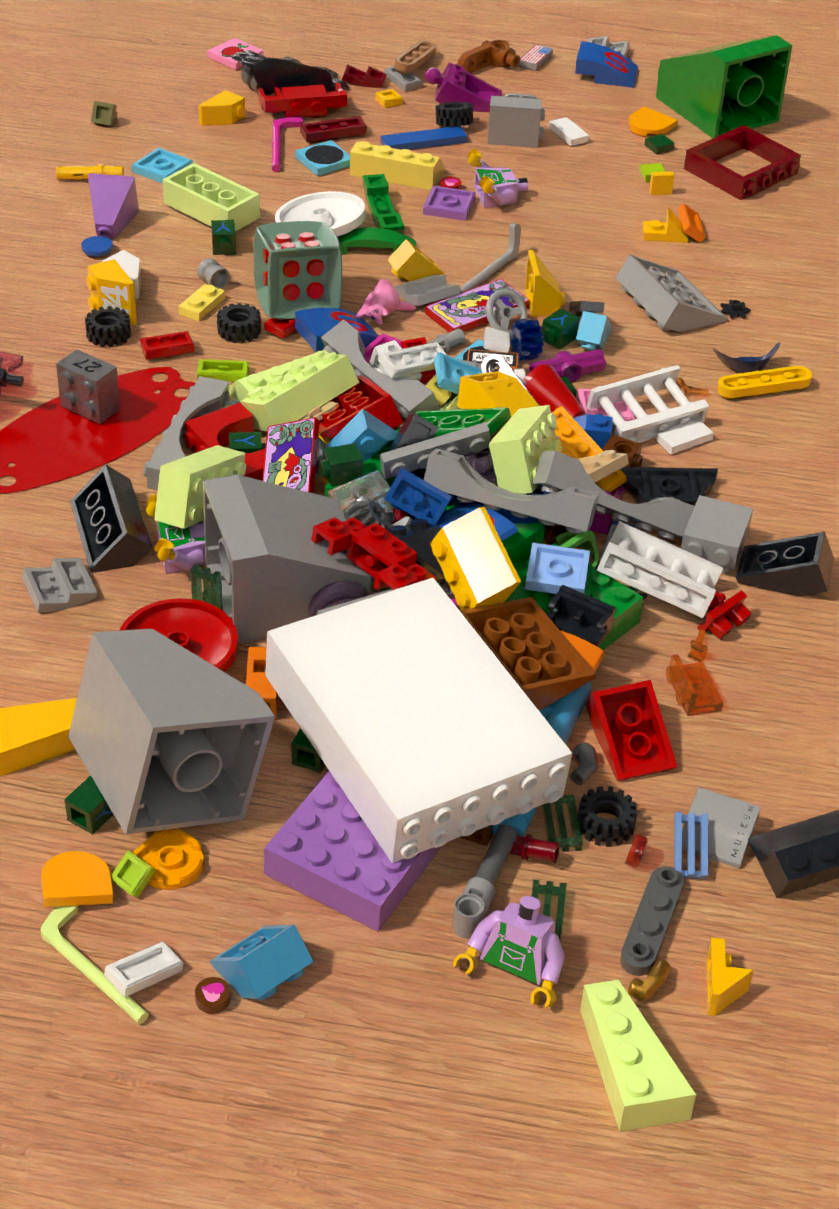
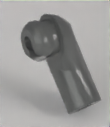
[570,743,598,785]

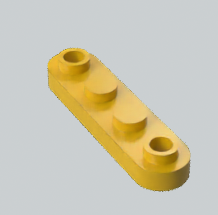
[717,366,812,399]

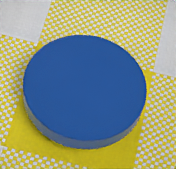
[81,236,113,256]

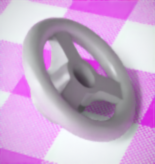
[486,289,527,337]

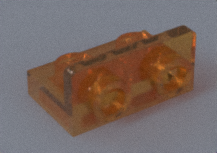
[666,654,723,717]

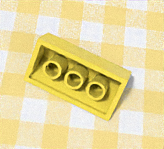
[350,141,445,190]

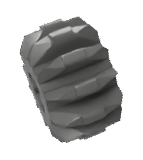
[344,496,392,531]

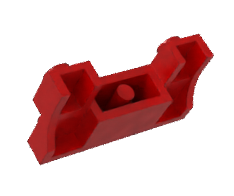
[258,83,347,118]
[311,517,437,591]

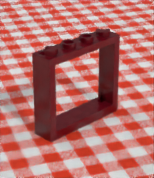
[684,125,801,200]

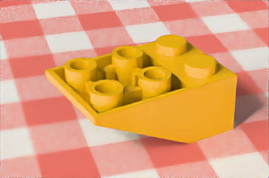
[457,371,539,425]

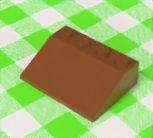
[460,597,596,711]

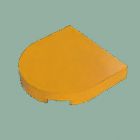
[628,106,678,137]
[133,828,204,890]
[41,851,113,907]

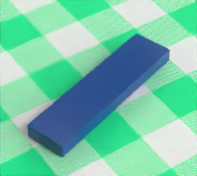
[380,126,467,150]

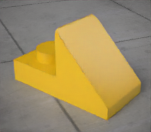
[642,208,688,243]
[706,937,754,1016]

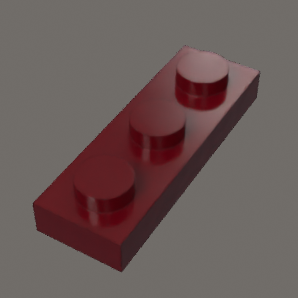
[300,116,367,143]

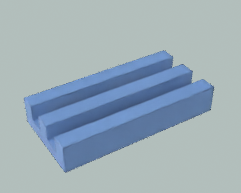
[673,812,708,880]

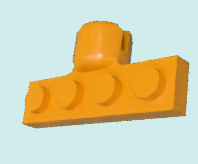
[552,406,627,493]

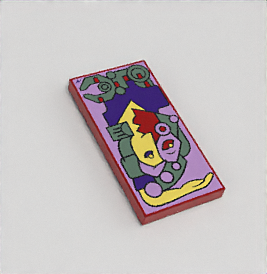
[425,279,530,333]
[262,417,320,494]

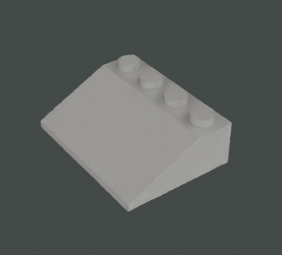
[616,254,728,332]

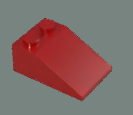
[586,680,678,781]

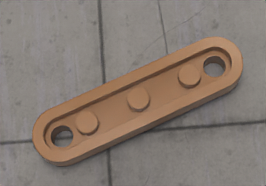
[394,41,437,75]

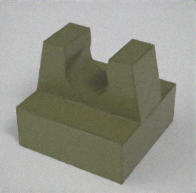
[91,101,118,126]

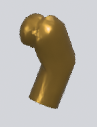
[628,959,671,1001]

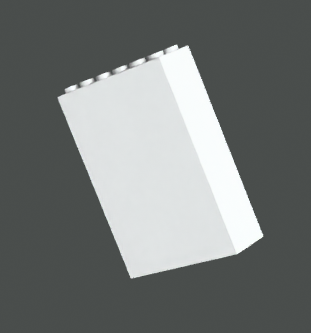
[265,578,572,863]

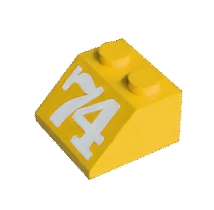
[86,259,137,325]

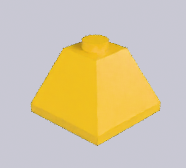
[525,250,565,317]

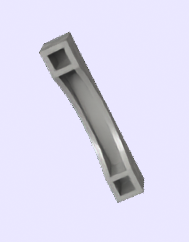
[321,320,440,422]
[143,376,230,490]
[424,448,600,533]
[533,451,695,541]

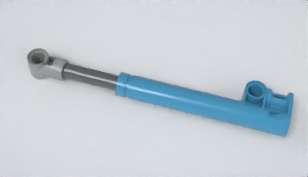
[452,682,592,939]

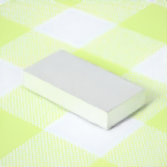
[549,117,589,146]
[484,327,510,352]
[656,419,714,454]
[104,941,183,997]

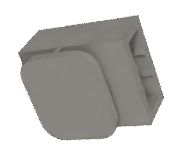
[488,93,545,148]
[681,495,753,573]

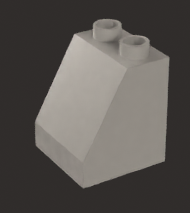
[203,475,381,644]
[68,629,275,835]

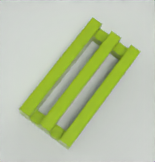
[197,359,249,383]

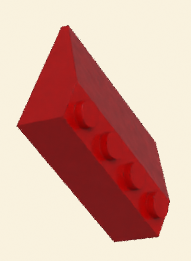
[319,374,404,438]

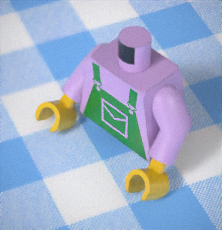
[467,148,528,208]
[146,494,205,574]
[453,896,565,1008]

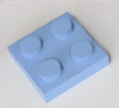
[525,543,590,594]

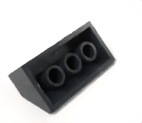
[70,464,152,573]
[748,810,839,898]

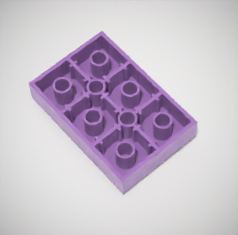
[264,771,442,932]

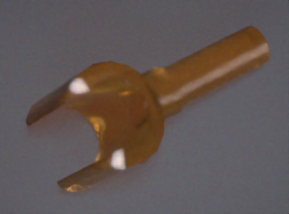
[676,378,708,396]
[688,630,708,662]

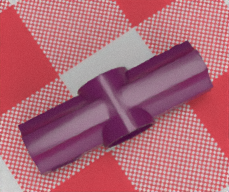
[529,349,606,383]

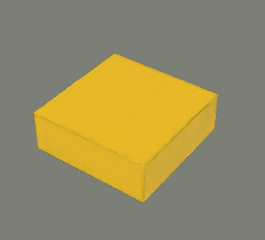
[375,89,403,108]
[649,171,675,195]

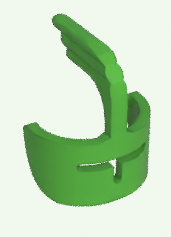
[556,530,599,568]

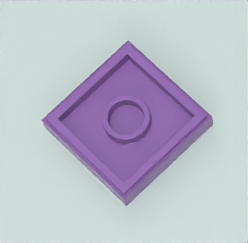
[423,186,476,221]

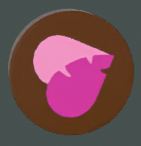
[195,977,231,1014]

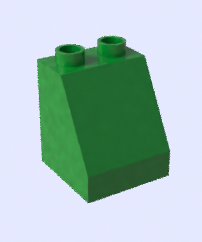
[656,35,793,138]

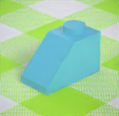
[576,311,612,351]

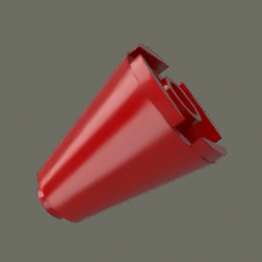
[524,363,585,418]

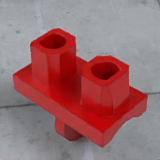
[697,590,752,640]

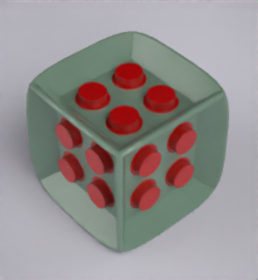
[254,221,342,320]

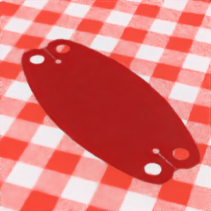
[0,367,195,493]

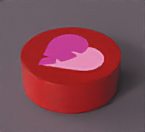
[440,176,462,190]

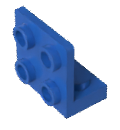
[384,468,452,525]

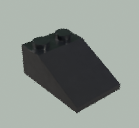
[388,519,447,585]
[736,531,834,596]

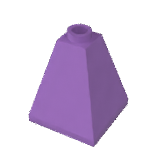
[88,173,139,238]

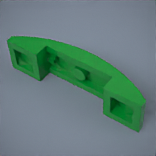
[362,174,404,231]
[337,227,416,255]

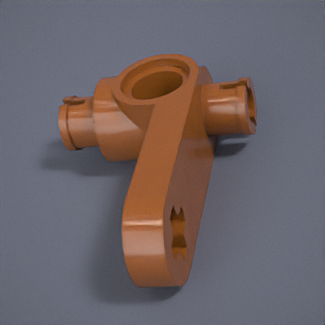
[457,40,521,73]

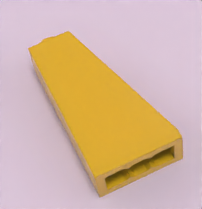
[0,698,77,776]

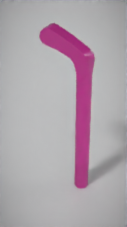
[272,117,303,172]

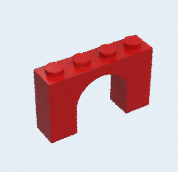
[184,402,266,481]

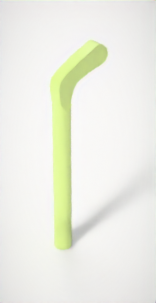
[40,906,149,1025]

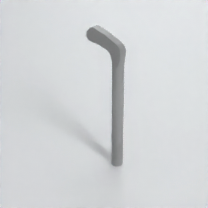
[459,223,521,293]

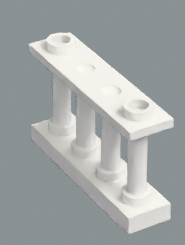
[587,365,709,443]
[597,521,723,618]

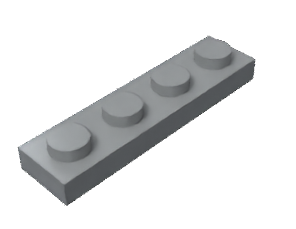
[380,422,490,479]

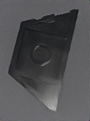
[620,467,718,506]

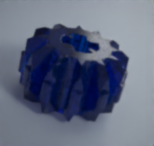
[510,318,545,361]

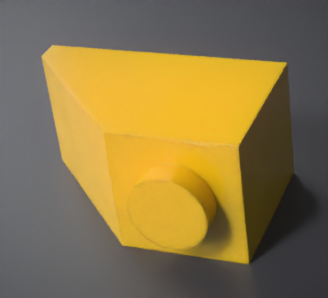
[198,90,246,126]
[388,239,444,282]

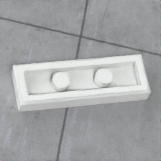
[378,342,447,379]

